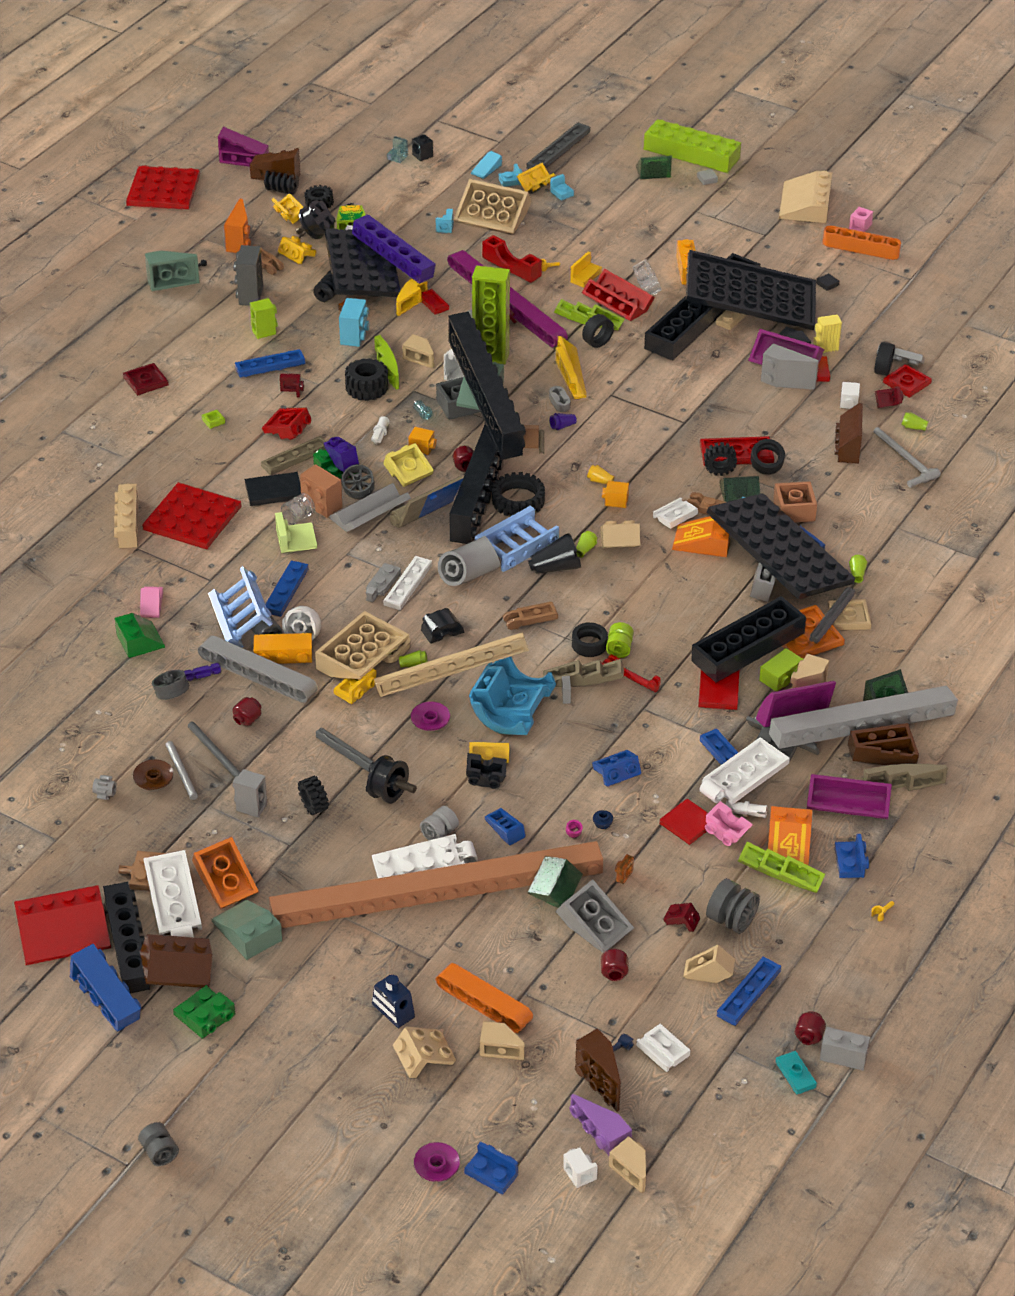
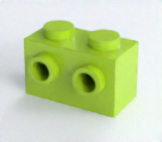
[250,298,278,339]
[759,648,804,692]

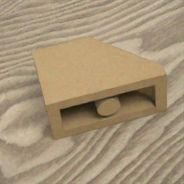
[402,334,434,368]
[683,945,735,983]
[480,1021,525,1060]
[609,1137,646,1193]

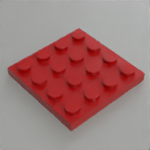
[126,165,200,210]
[142,482,242,550]

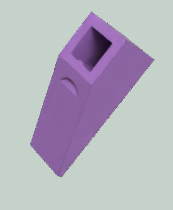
[569,1094,632,1156]

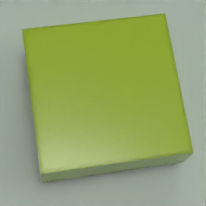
[202,409,225,429]

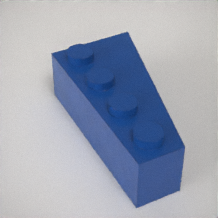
[70,944,141,1032]

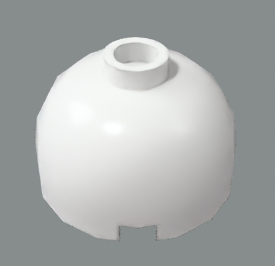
[282,606,321,641]

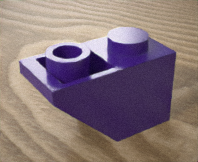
[324,437,359,472]

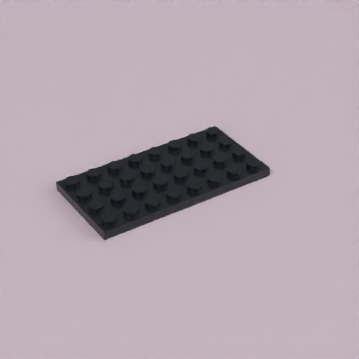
[685,250,816,330]
[706,493,855,600]

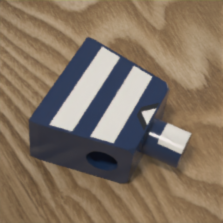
[372,975,415,1029]

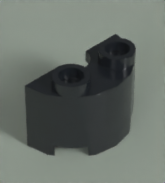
[421,608,465,644]
[466,753,507,789]

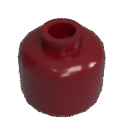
[453,446,474,472]
[232,697,262,726]
[601,949,629,981]
[795,1011,826,1045]

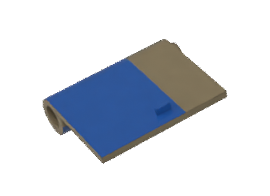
[390,475,463,528]

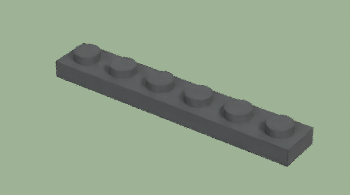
[527,122,590,169]

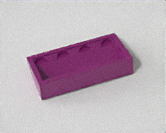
[748,329,824,365]
[756,681,836,727]
[807,774,892,819]

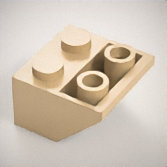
[600,520,640,548]
[790,654,829,689]

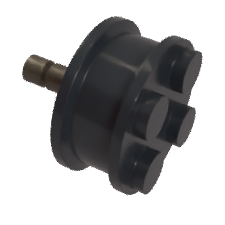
[296,200,336,240]
[366,755,417,804]

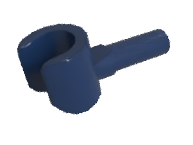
[612,1034,634,1052]

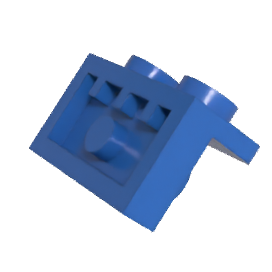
[592,750,641,786]
[834,834,869,878]
[464,1142,518,1195]

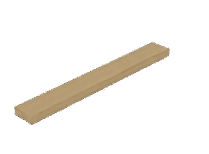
[374,632,529,697]

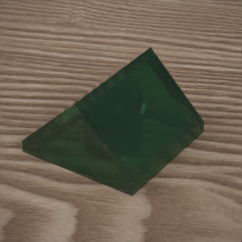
[636,156,672,180]
[719,476,760,502]
[863,669,908,701]
[527,856,583,908]

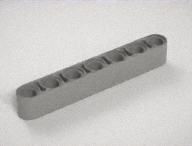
[198,636,318,703]

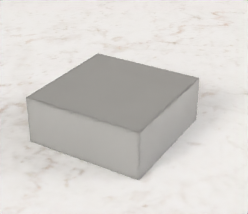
[697,169,718,185]
[562,676,571,704]

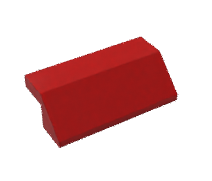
[582,268,655,321]

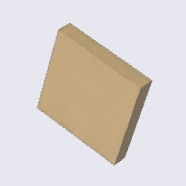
[828,599,872,631]

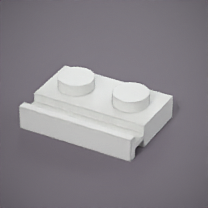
[653,497,698,529]
[636,1024,691,1072]

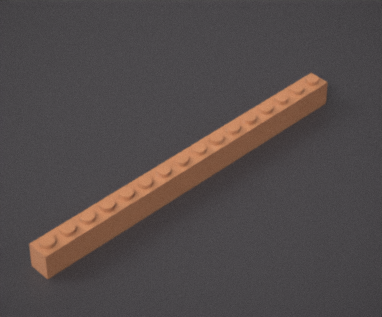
[269,841,603,928]

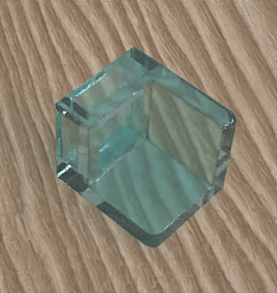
[387,136,408,163]

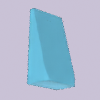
[471,151,502,179]

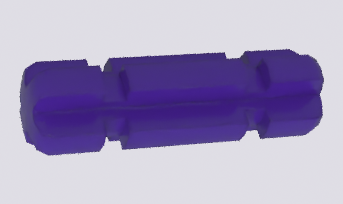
[184,663,221,681]

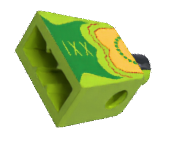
[336,203,366,230]

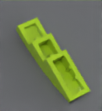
[554,299,624,330]
[374,335,399,390]
[738,841,825,893]

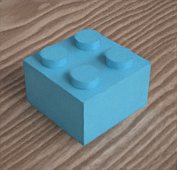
[339,298,369,347]

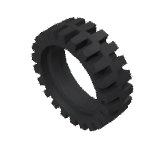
[492,472,545,516]

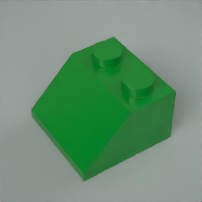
[114,613,165,658]

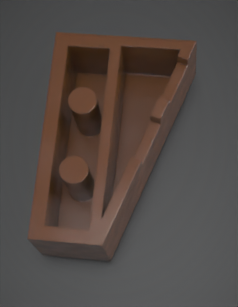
[250,148,301,180]
[847,723,919,765]

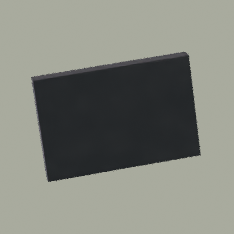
[244,472,301,506]

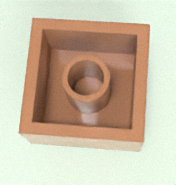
[300,464,343,518]
[773,481,817,522]

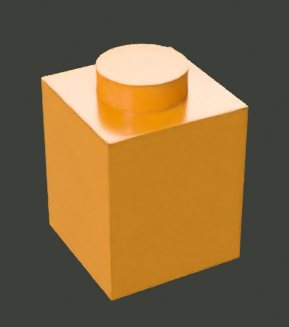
[408,427,437,455]
[602,481,629,508]

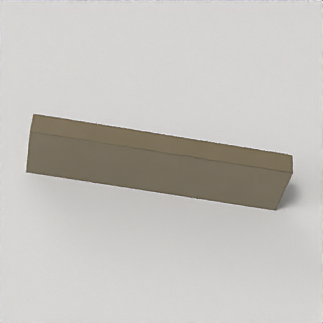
[261,436,327,475]

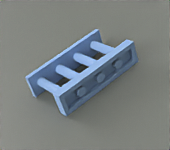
[475,506,559,572]
[208,566,273,648]

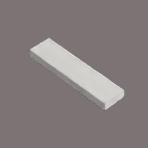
[383,556,432,611]

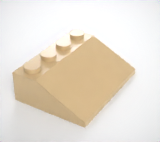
[779,171,832,223]
[454,179,531,234]
[315,611,409,679]

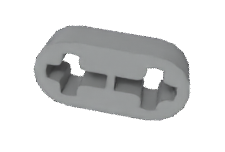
[549,386,570,412]

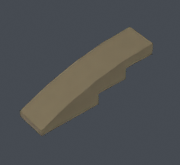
[543,659,624,687]
[863,764,948,791]

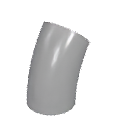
[438,536,501,586]

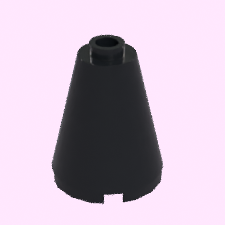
[528,533,581,573]

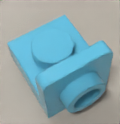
[499,164,522,187]
[550,174,574,200]
[435,209,454,233]

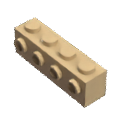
[114,484,138,548]

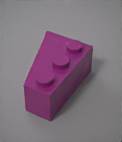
[218,126,269,167]

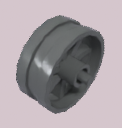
[342,464,375,499]
[151,670,190,700]

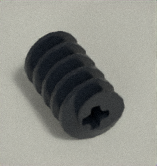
[264,170,299,195]
[313,270,336,303]

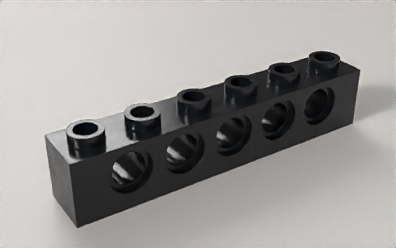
[103,882,150,994]

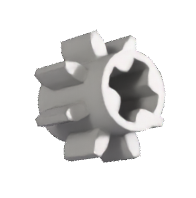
[92,775,117,800]

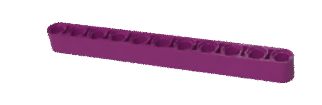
[447,250,568,348]

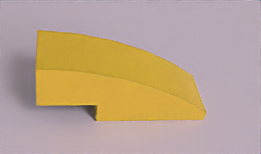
[396,278,428,316]

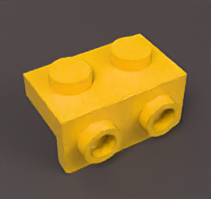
[517,163,555,192]
[272,193,303,224]
[278,236,317,264]
[334,668,376,704]

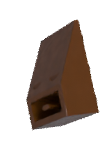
[575,1028,621,1112]

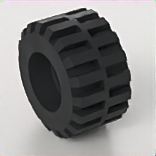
[345,358,388,401]

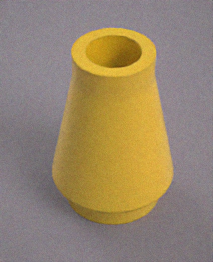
[587,465,615,484]

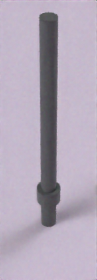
[188,721,241,777]

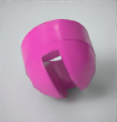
[566,820,583,838]

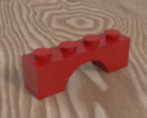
[482,235,542,283]

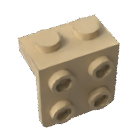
[393,1027,456,1078]

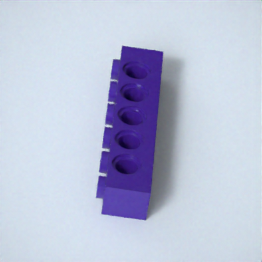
[352,214,436,284]

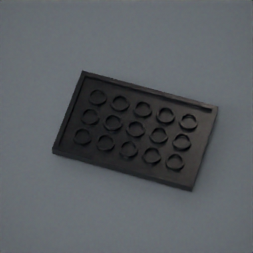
[325,228,400,297]

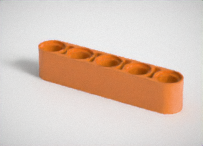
[823,225,901,260]
[436,963,533,1033]

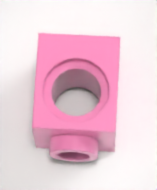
[849,207,873,232]

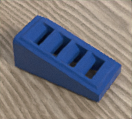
[485,808,526,845]

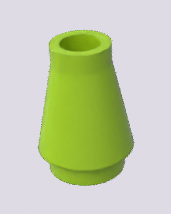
[901,412,928,431]
[576,531,598,558]
[849,555,867,583]
[399,650,428,668]

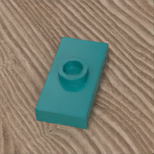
[775,1051,817,1095]

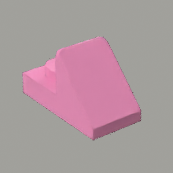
[140,587,163,618]

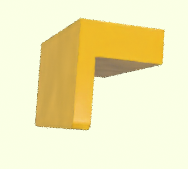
[570,251,602,288]
[469,742,510,763]

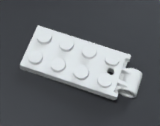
[700,737,790,805]
[372,834,478,878]
[144,850,202,938]

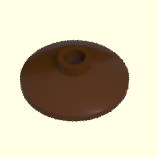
[133,759,174,790]

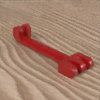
[602,654,661,693]

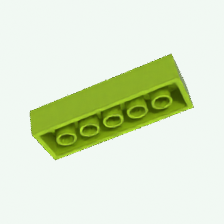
[644,119,741,173]
[472,265,510,365]

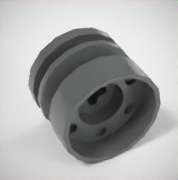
[706,878,760,934]

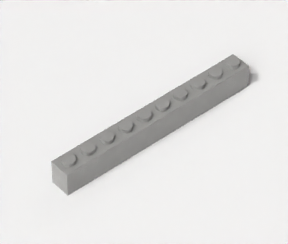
[769,686,958,749]

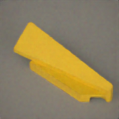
[556,336,587,399]

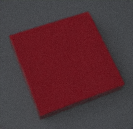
[123,363,169,396]

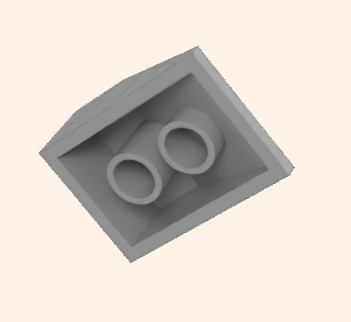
[761,344,819,389]
[556,880,634,953]

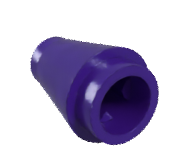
[549,413,577,430]

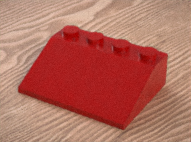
[14,885,111,965]

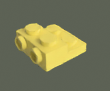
[383,443,434,487]

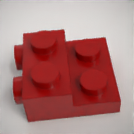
[262,407,312,440]

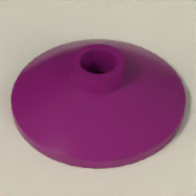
[411,702,450,731]
[414,1142,460,1182]

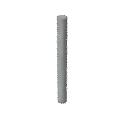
[166,741,198,800]

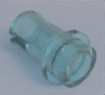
[413,400,432,419]

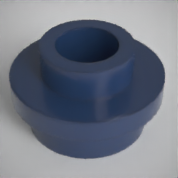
[593,810,613,829]

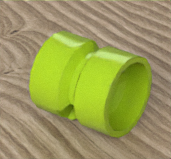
[606,622,634,658]

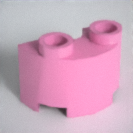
[705,801,753,846]

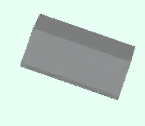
[329,483,411,532]

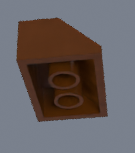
[834,403,863,464]
[140,934,212,988]

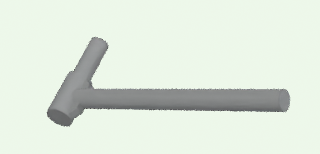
[874,427,941,488]

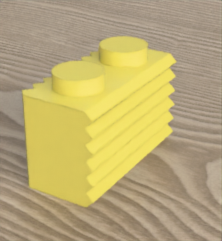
[813,315,842,353]

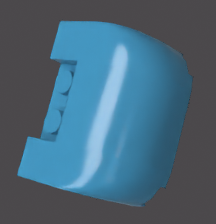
[469,657,556,735]

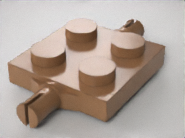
[119,851,168,891]

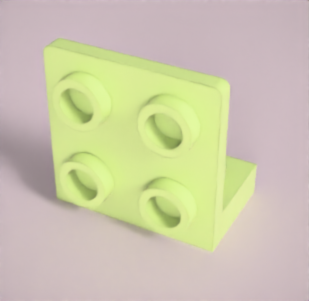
[275,512,317,553]

